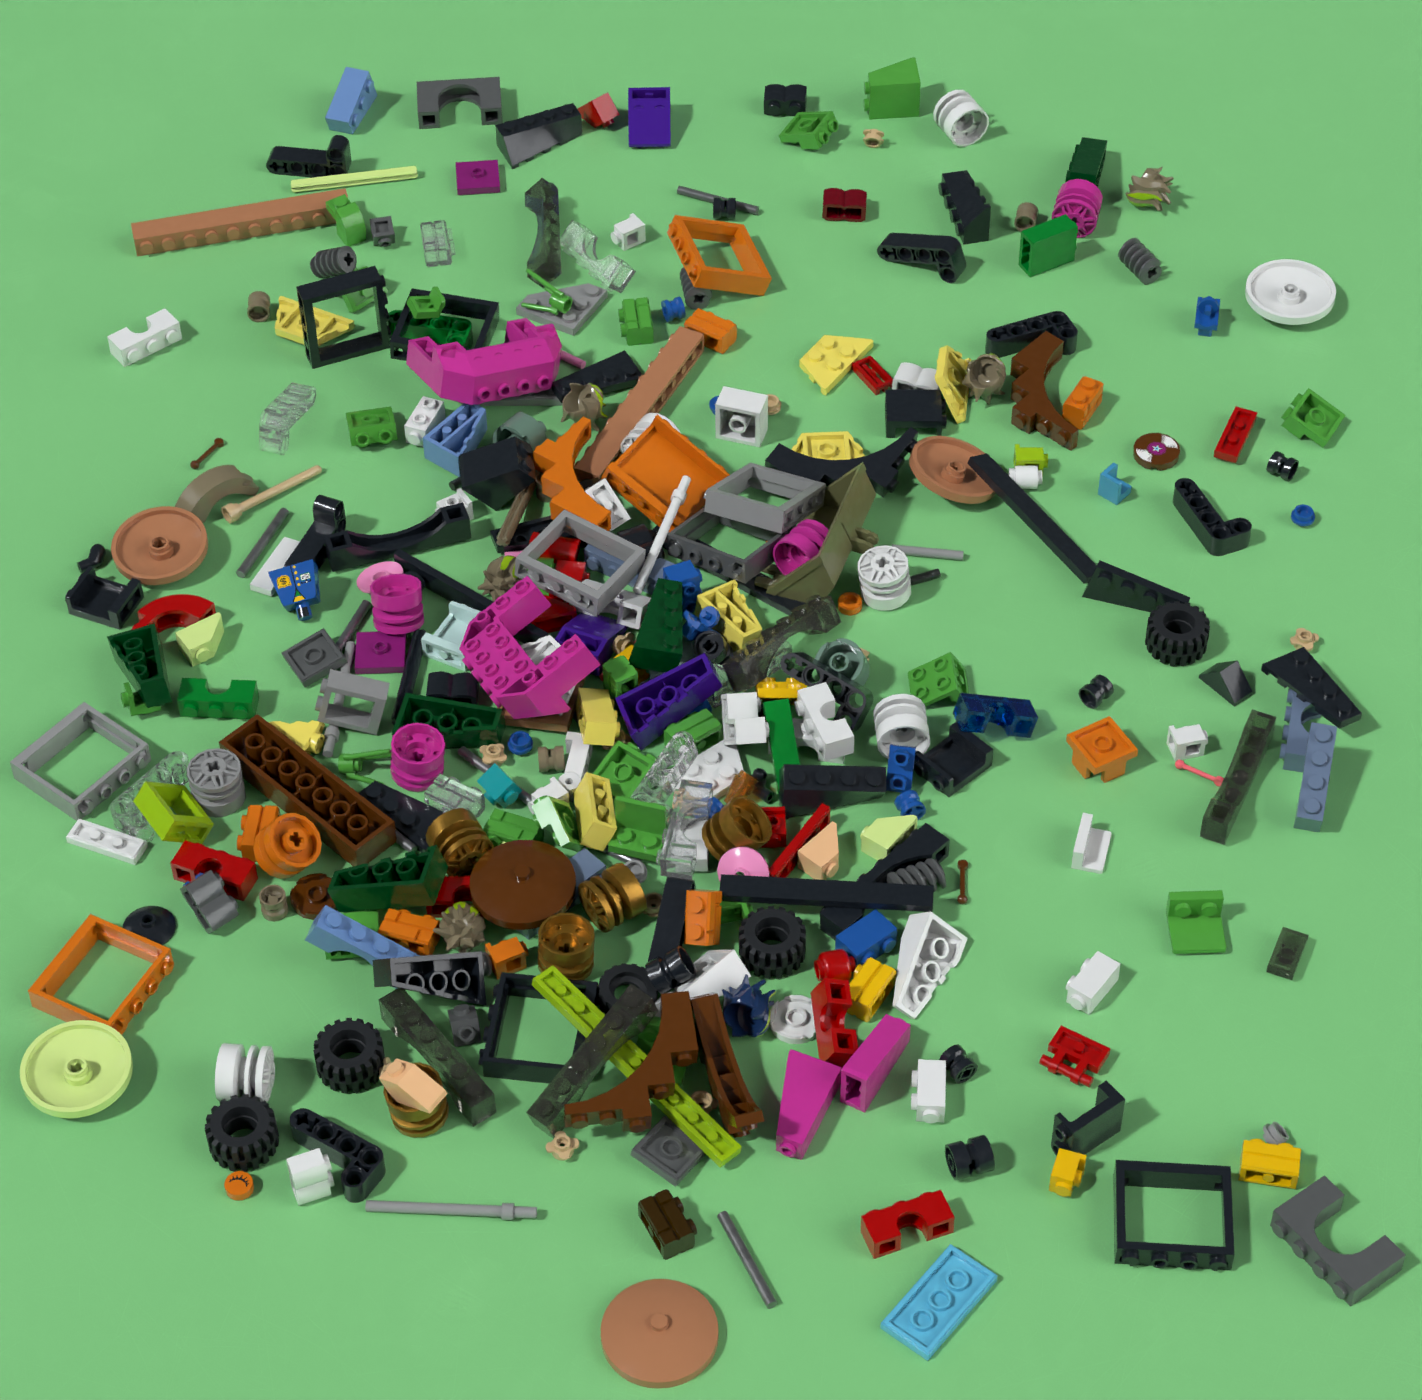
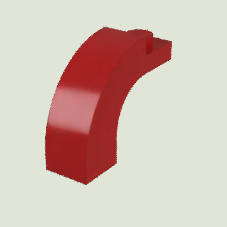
[131,594,216,634]

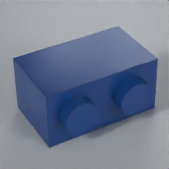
[835,909,897,967]

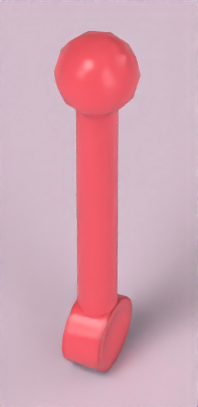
[1175,759,1225,787]

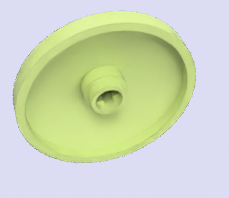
[20,1020,133,1118]

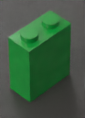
[1018,214,1078,278]

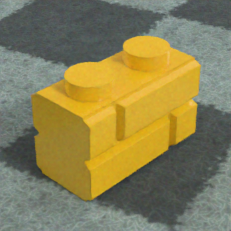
[846,957,897,1022]
[1238,1139,1301,1189]

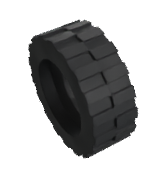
[597,963,658,1024]

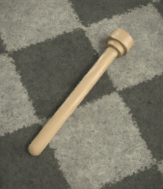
[221,465,322,524]

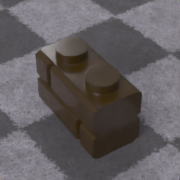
[638,1189,697,1260]

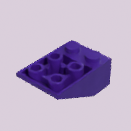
[628,87,671,148]
[555,613,628,676]

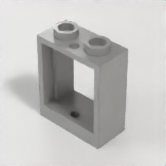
[315,669,390,735]

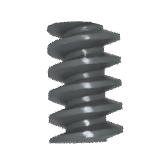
[1118,238,1162,284]
[310,246,357,278]
[680,267,712,310]
[886,858,946,892]

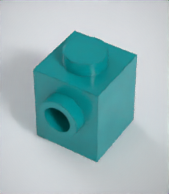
[477,763,523,809]

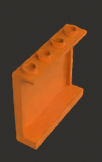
[601,414,730,533]

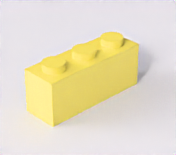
[575,687,620,746]
[573,772,617,851]

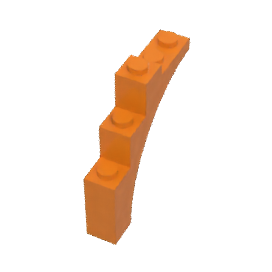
[533,416,611,531]

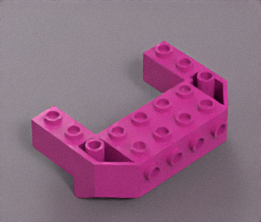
[406,318,562,405]
[459,575,601,719]

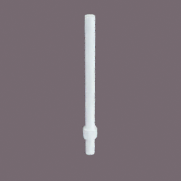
[633,475,691,594]

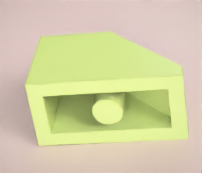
[175,612,224,667]
[860,815,918,861]

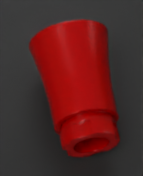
[529,532,581,564]

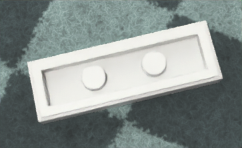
[250,537,300,597]
[66,819,148,865]

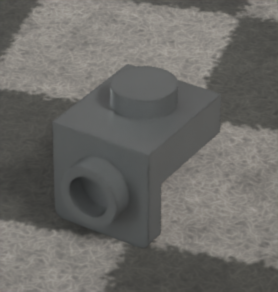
[370,216,395,247]
[447,1004,481,1047]

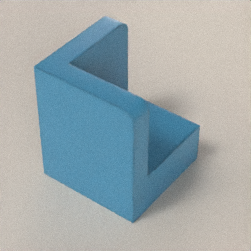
[1098,463,1132,505]

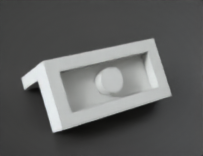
[585,478,631,531]
[1071,813,1112,874]

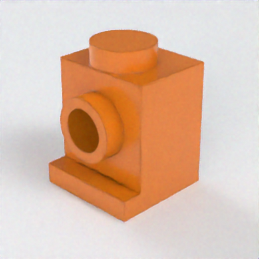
[485,936,529,980]

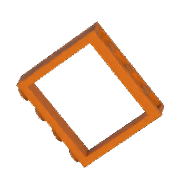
[667,215,772,296]
[28,914,174,1034]

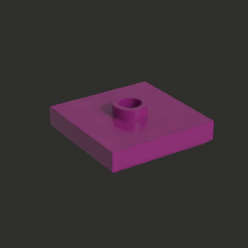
[456,160,500,195]
[355,631,406,674]

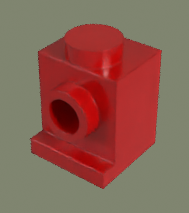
[760,806,786,848]

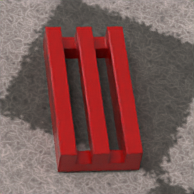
[851,355,893,395]

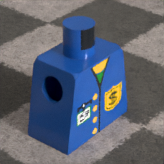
[268,559,320,621]

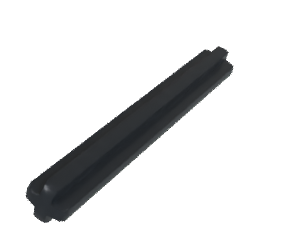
[391,629,426,725]

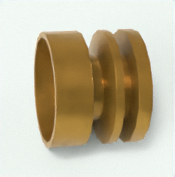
[702,796,772,861]
[426,808,494,876]
[578,863,647,932]
[538,913,595,981]
[383,1062,449,1138]

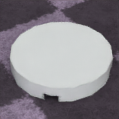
[769,995,816,1044]

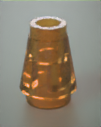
[723,769,758,803]

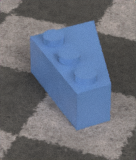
[325,67,378,134]
[423,403,487,477]

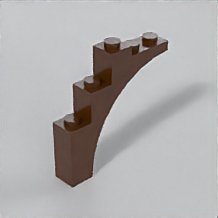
[1010,331,1079,451]
[564,991,698,1133]
[690,992,764,1138]

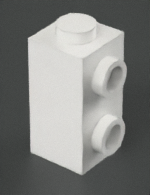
[404,396,446,447]
[1066,951,1120,1015]
[911,1059,946,1124]

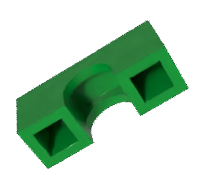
[177,678,259,720]

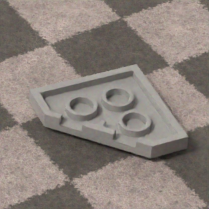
[516,283,608,336]

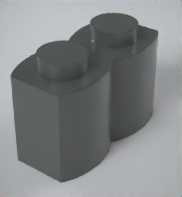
[180,870,239,934]

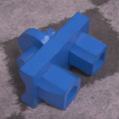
[1194,296,1220,337]
[682,606,723,641]
[886,744,916,793]

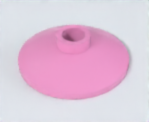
[357,561,404,593]
[717,847,769,881]

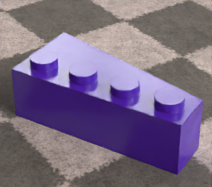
[615,653,723,751]

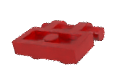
[1039,1025,1110,1087]

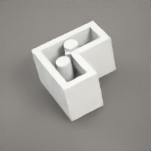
[721,692,769,745]

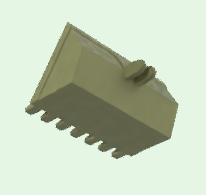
[754,462,879,608]

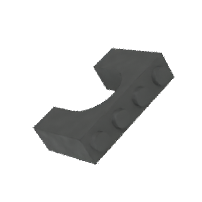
[417,77,503,129]
[1270,1175,1406,1307]

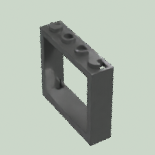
[667,507,796,584]

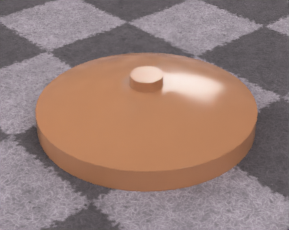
[909,436,996,504]
[111,506,208,585]
[601,1279,719,1389]

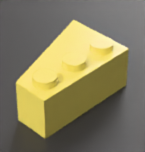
[694,580,763,660]

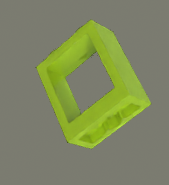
[133,781,214,844]

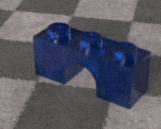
[953,693,1038,738]

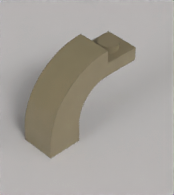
[175,465,259,523]

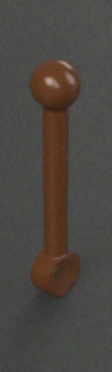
[190,438,224,469]
[957,860,968,905]

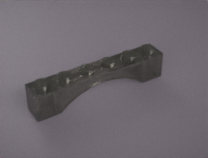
[525,178,562,288]
[722,595,841,691]
[1200,709,1277,845]
[526,984,658,1139]
[379,988,496,1127]

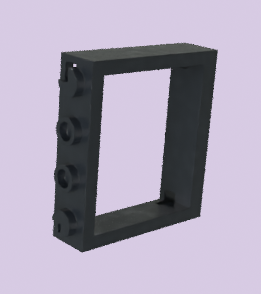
[296,266,392,369]
[390,288,499,361]
[478,972,598,1087]
[1113,1160,1234,1271]

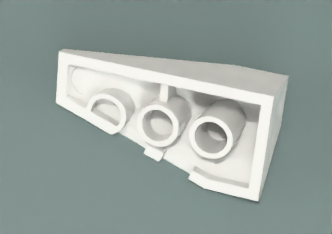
[893,911,968,1019]

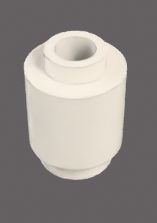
[1008,466,1042,489]

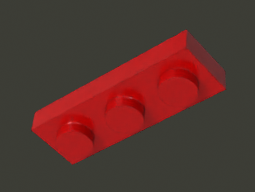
[1214,406,1258,463]

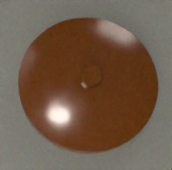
[470,840,576,930]

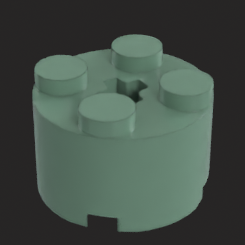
[493,411,547,459]
[815,638,870,694]

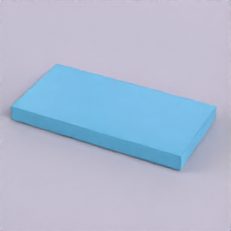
[880,1244,998,1361]

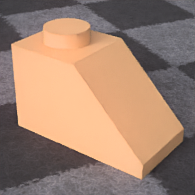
[797,821,839,880]
[379,1058,448,1114]

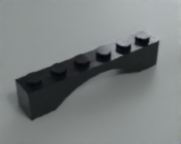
[324,502,471,572]
[820,823,950,940]

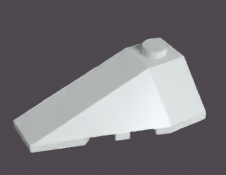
[644,950,751,1017]

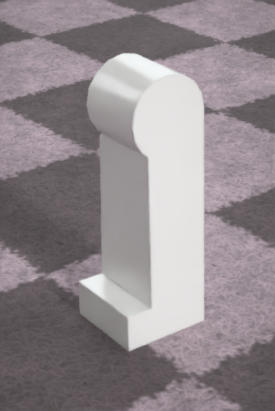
[558,731,593,802]

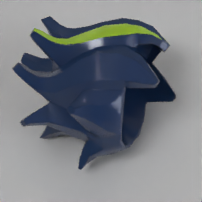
[722,974,776,1037]

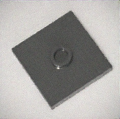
[282,628,347,687]
[630,1116,706,1187]

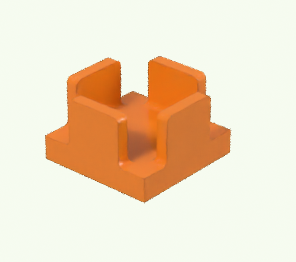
[1066,716,1138,783]

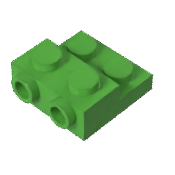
[779,111,838,150]
[1281,388,1346,448]
[346,406,398,448]
[593,740,662,799]
[531,795,589,852]

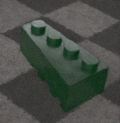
[1065,137,1107,187]
[629,578,683,673]
[107,624,172,708]
[392,693,506,749]
[327,845,448,912]

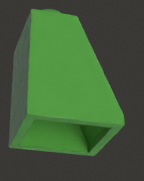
[864,57,921,120]

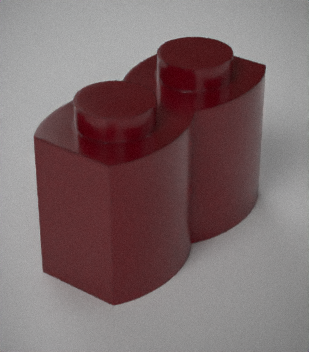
[822,188,867,222]

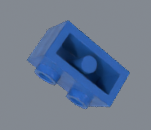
[663,560,702,614]

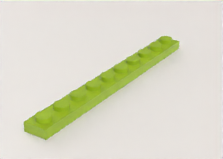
[532,965,742,1168]

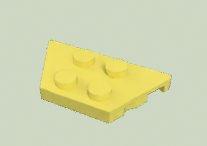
[275,296,355,346]
[799,335,874,396]
[935,345,972,424]
[791,431,865,460]

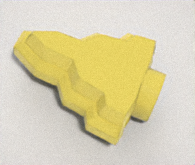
[269,720,325,755]

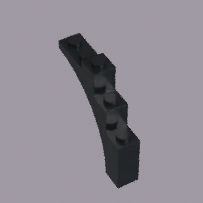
[765,427,918,498]

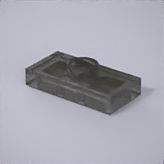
[1266,927,1309,980]

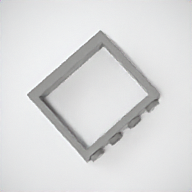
[704,463,826,534]
[515,510,646,617]
[10,702,152,821]

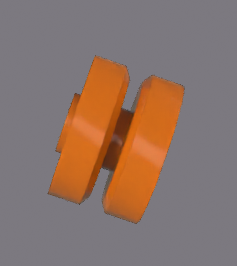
[253,813,322,879]

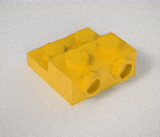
[756,677,807,705]

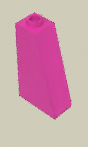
[840,1014,911,1113]
[776,1049,842,1160]

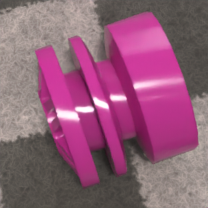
[1052,179,1103,238]
[773,519,829,576]
[370,574,424,635]
[390,723,445,792]

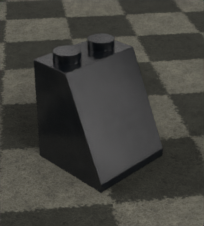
[459,436,536,511]

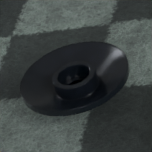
[123,906,176,945]

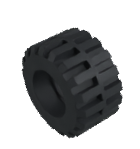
[1145,601,1210,666]
[739,906,806,979]
[313,1018,385,1093]
[205,1094,279,1172]

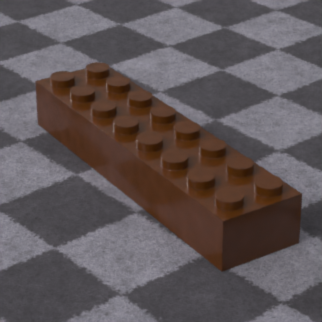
[219,714,397,866]

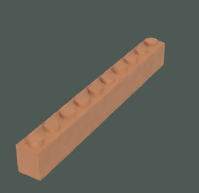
[131,188,348,256]
[574,326,704,482]

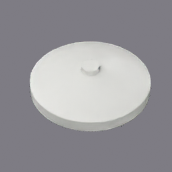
[1245,259,1336,325]

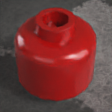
[814,949,856,981]

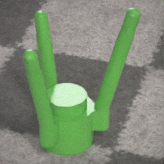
[521,269,573,315]
[338,749,391,784]

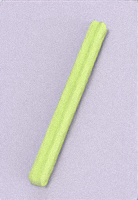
[291,166,418,193]

